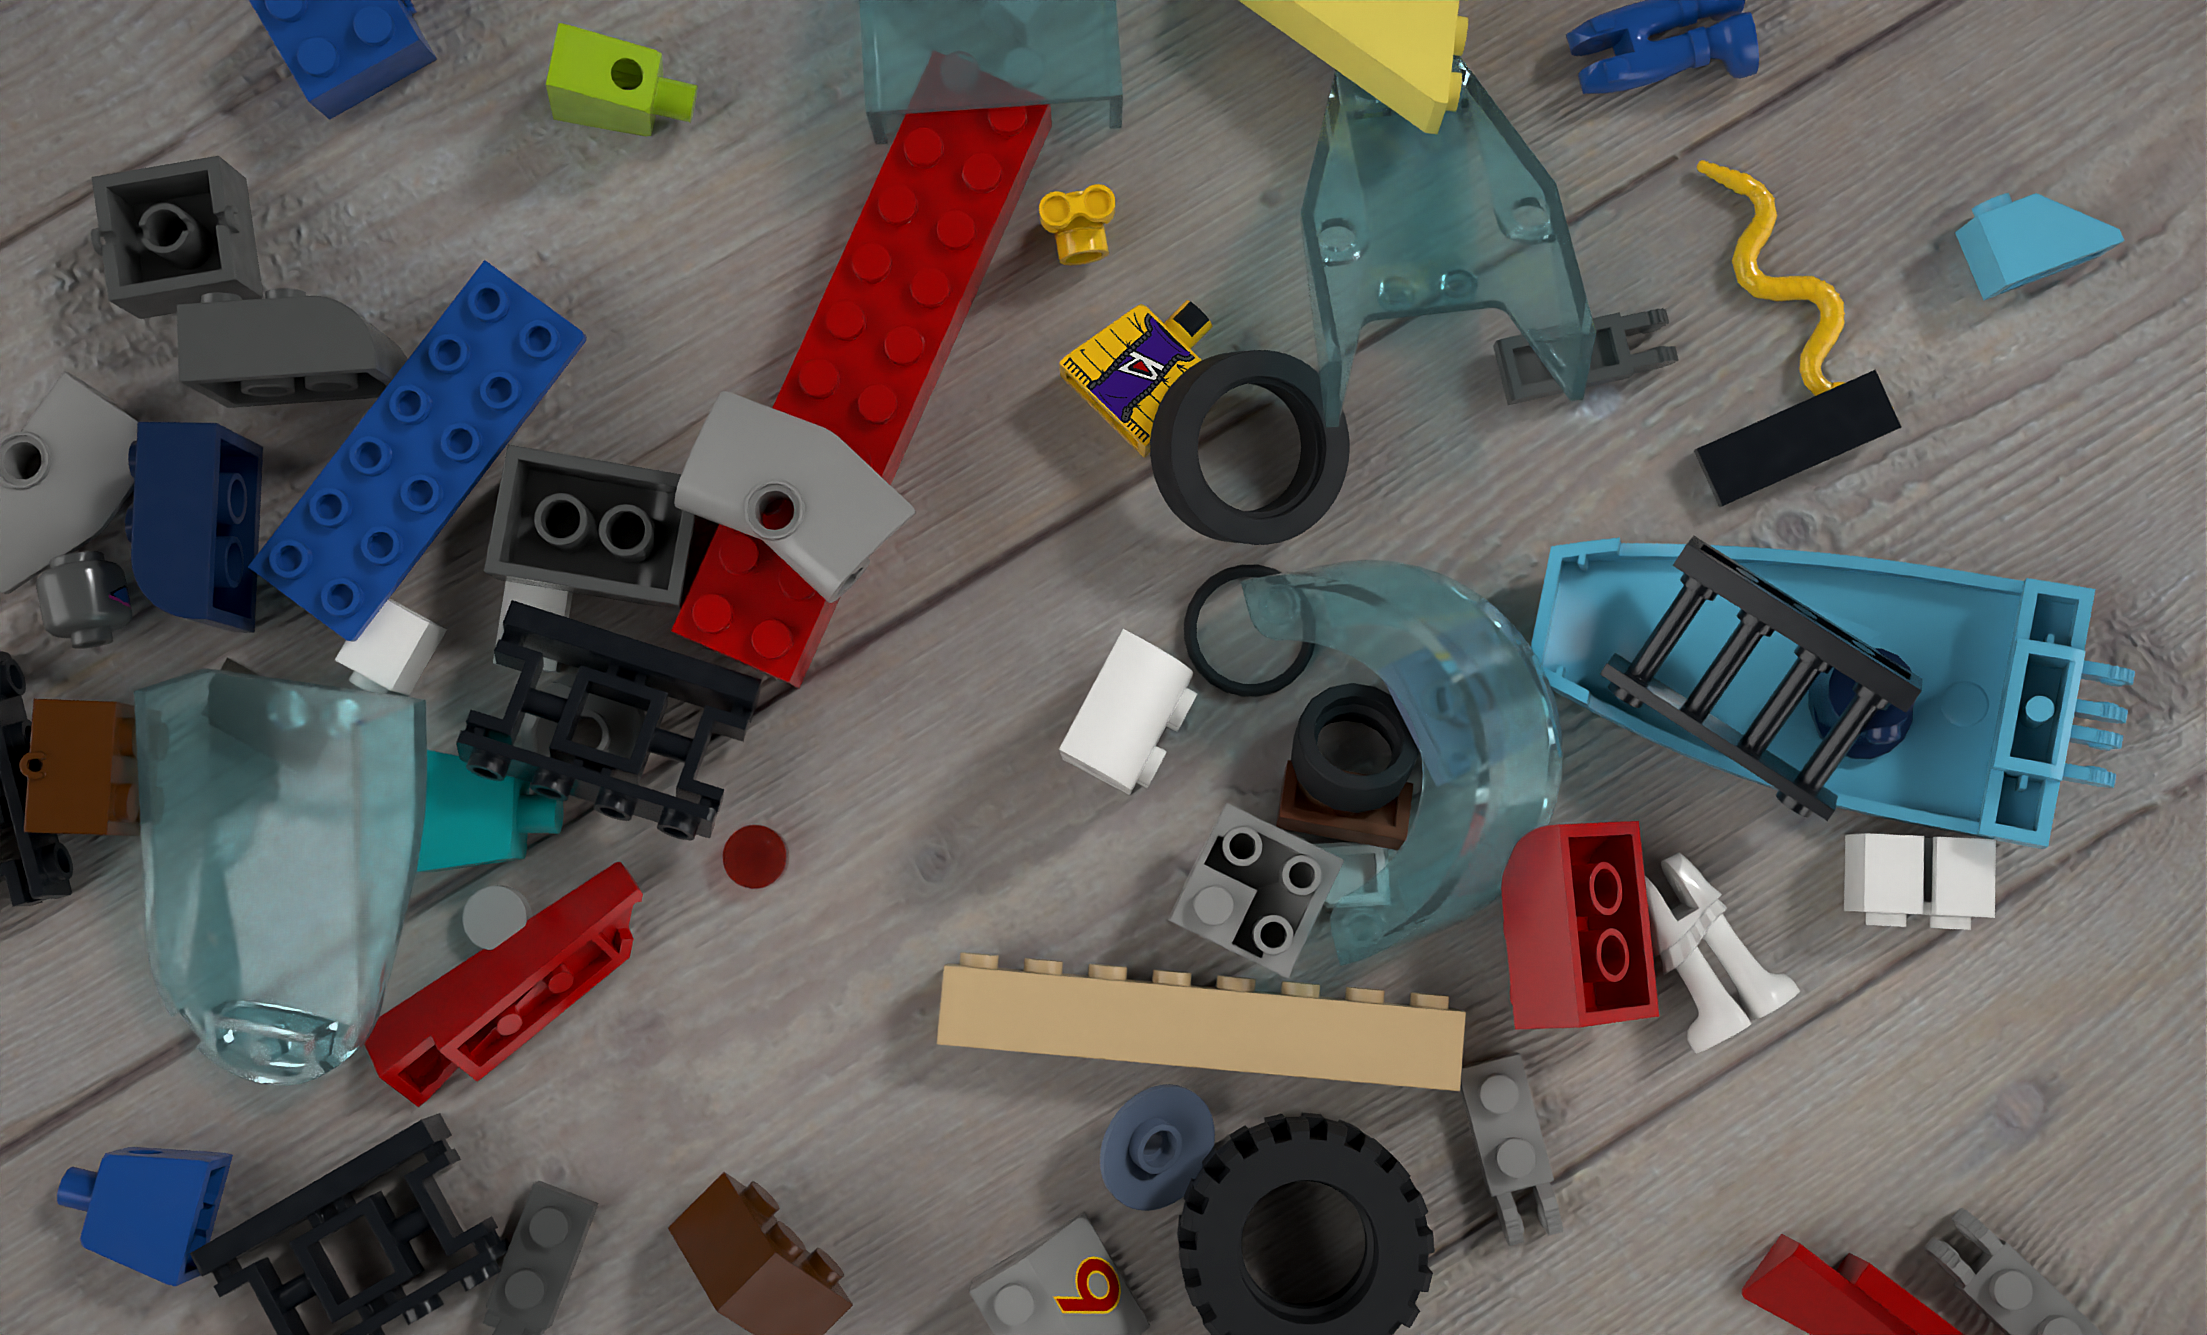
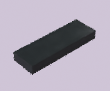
[1694,369,1902,507]

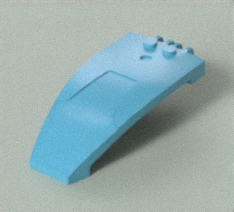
[1526,537,2135,849]

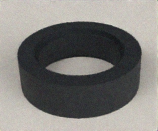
[1150,350,1350,545]

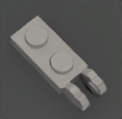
[1460,1052,1563,1246]
[1924,1208,2103,1335]

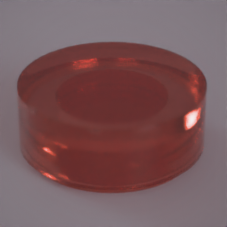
[722,825,789,889]

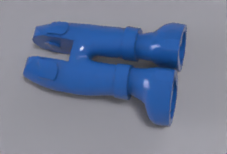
[1566,0,1759,94]

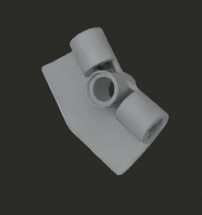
[0,371,139,594]
[674,391,916,603]

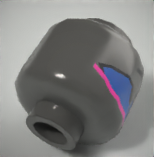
[36,551,132,649]

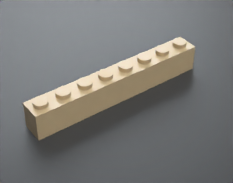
[937,952,1466,1091]

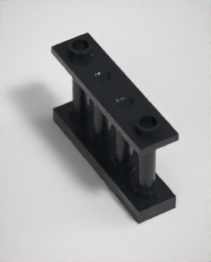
[1600,536,1922,821]

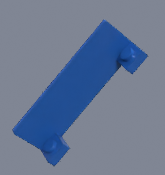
[248,260,587,642]

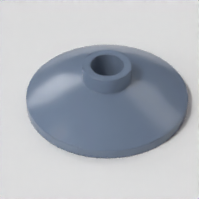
[1100,1084,1215,1211]

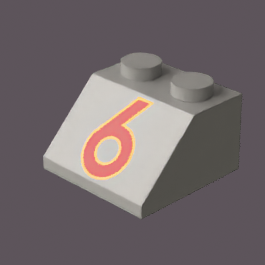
[969,1211,1150,1335]

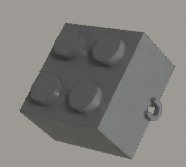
[91,156,264,319]

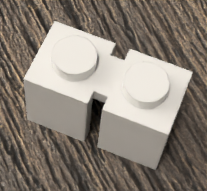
[1844,833,1996,930]

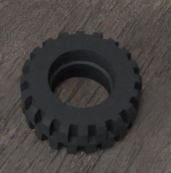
[1177,1112,1435,1335]

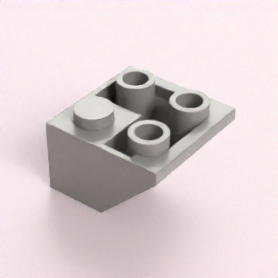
[1168,803,1344,979]

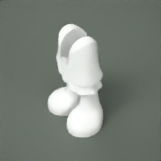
[1645,852,1800,1054]

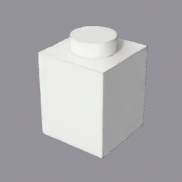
[335,598,447,698]

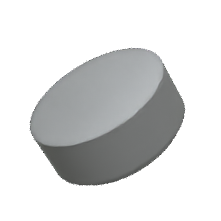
[462,885,532,950]

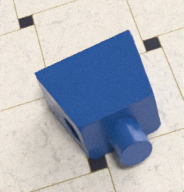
[57,1147,233,1286]

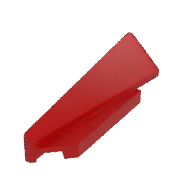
[361,862,643,1108]
[1741,1234,1964,1335]

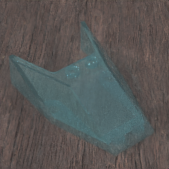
[1300,55,1596,428]

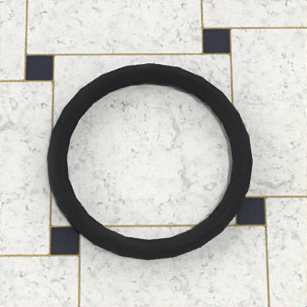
[1184,564,1317,697]

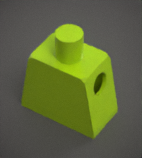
[545,23,698,137]

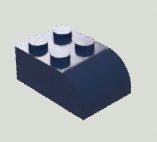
[125,422,263,633]

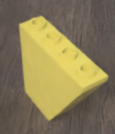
[1238,0,1468,135]

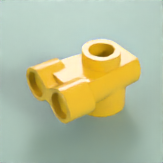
[1039,184,1115,265]

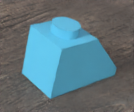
[1955,193,2125,301]

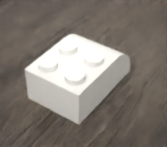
[1059,629,1198,795]

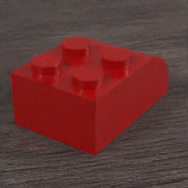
[1501,821,1659,1030]

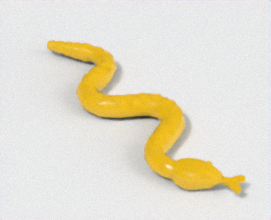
[1697,160,1894,409]

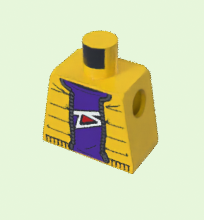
[1059,300,1213,458]

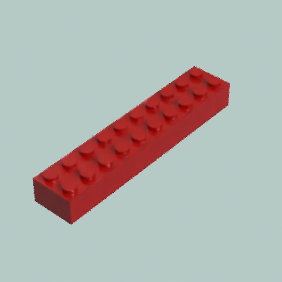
[671,52,1052,689]

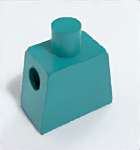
[406,748,564,872]

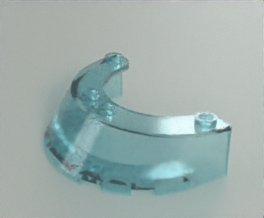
[1241,560,1564,966]

